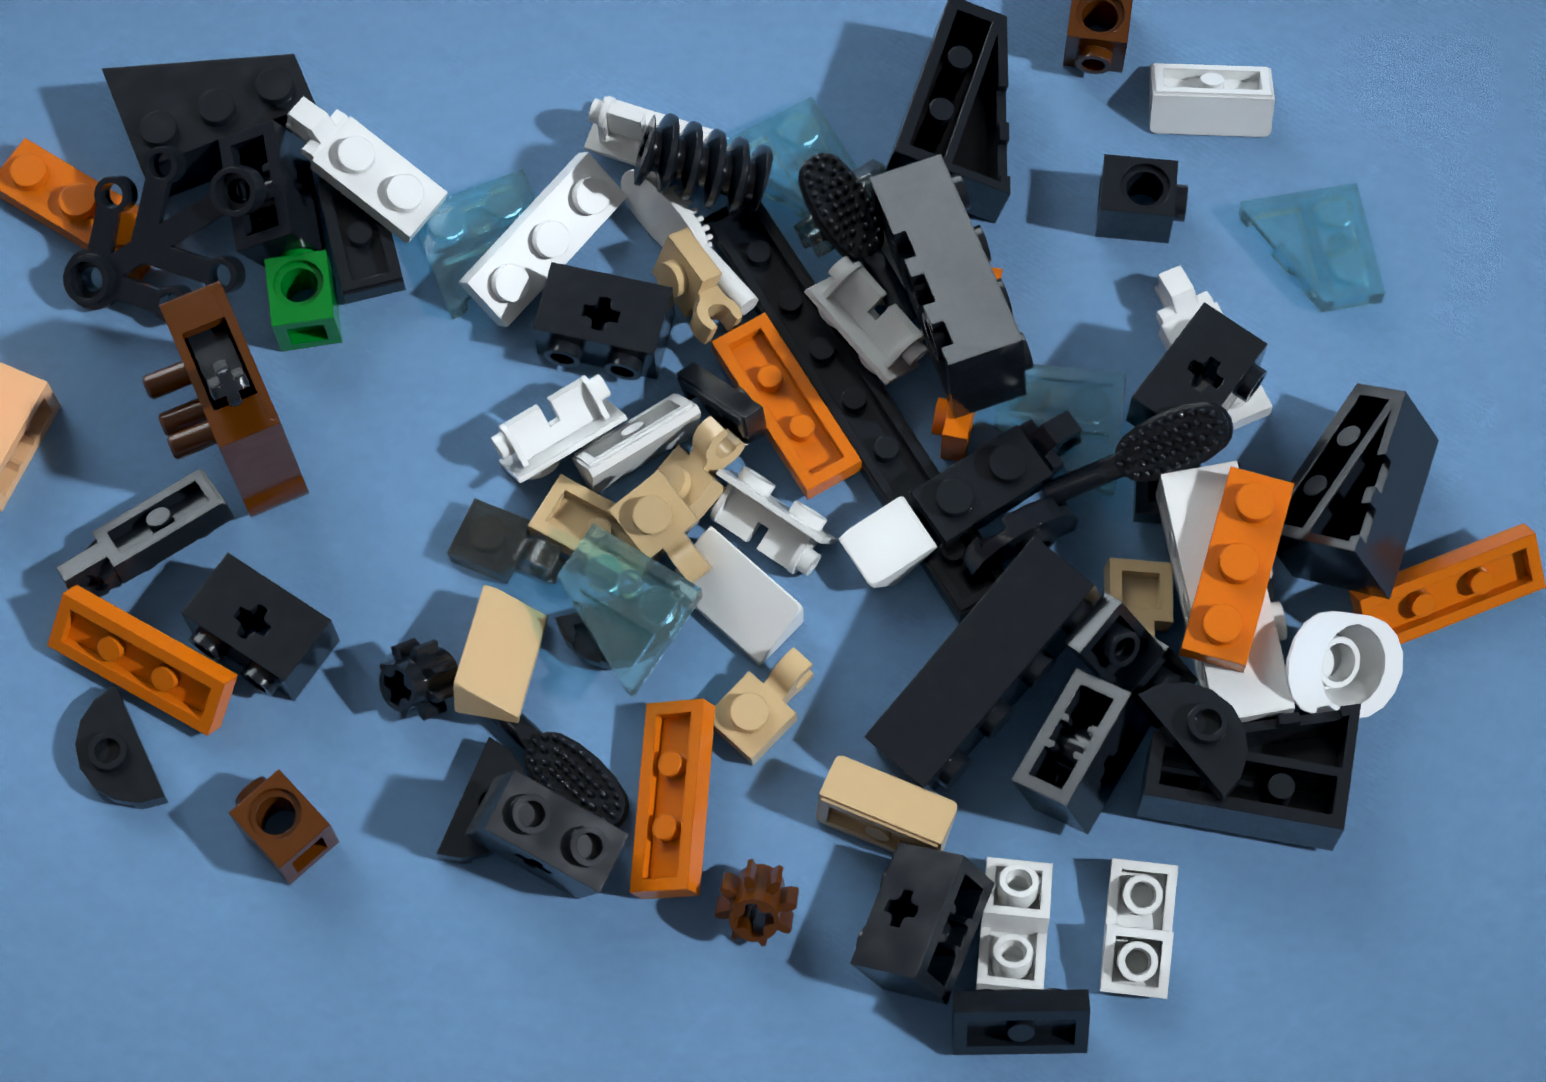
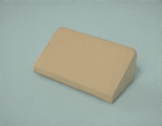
[453,585,548,723]
[816,756,957,853]

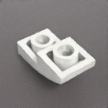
[975,857,1053,991]
[1099,858,1179,999]

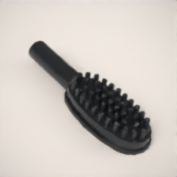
[798,153,916,321]
[1043,401,1234,505]
[492,712,630,828]

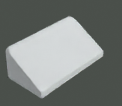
[1149,63,1275,137]
[571,393,701,493]
[667,526,804,666]

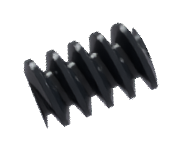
[634,113,773,217]

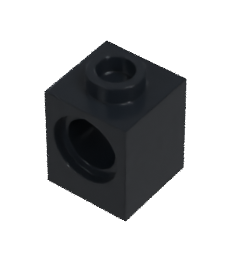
[1095,154,1188,243]

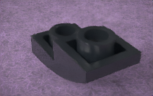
[1064,592,1198,729]

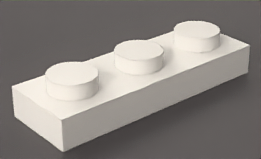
[458,152,628,327]

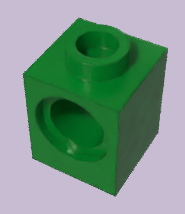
[264,248,343,352]

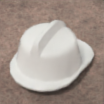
[1286,611,1403,718]

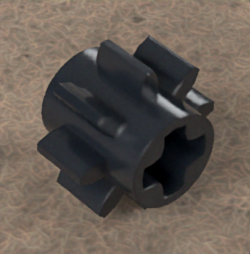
[379,638,458,721]

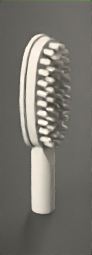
[621,169,758,315]

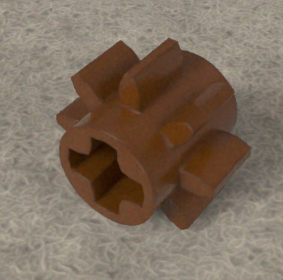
[715,859,799,946]

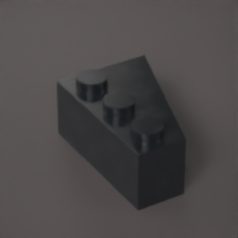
[884,0,1011,223]
[101,54,315,197]
[1276,383,1439,600]
[1137,704,1361,851]

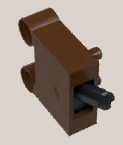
[142,281,310,518]

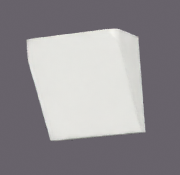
[839,496,938,588]

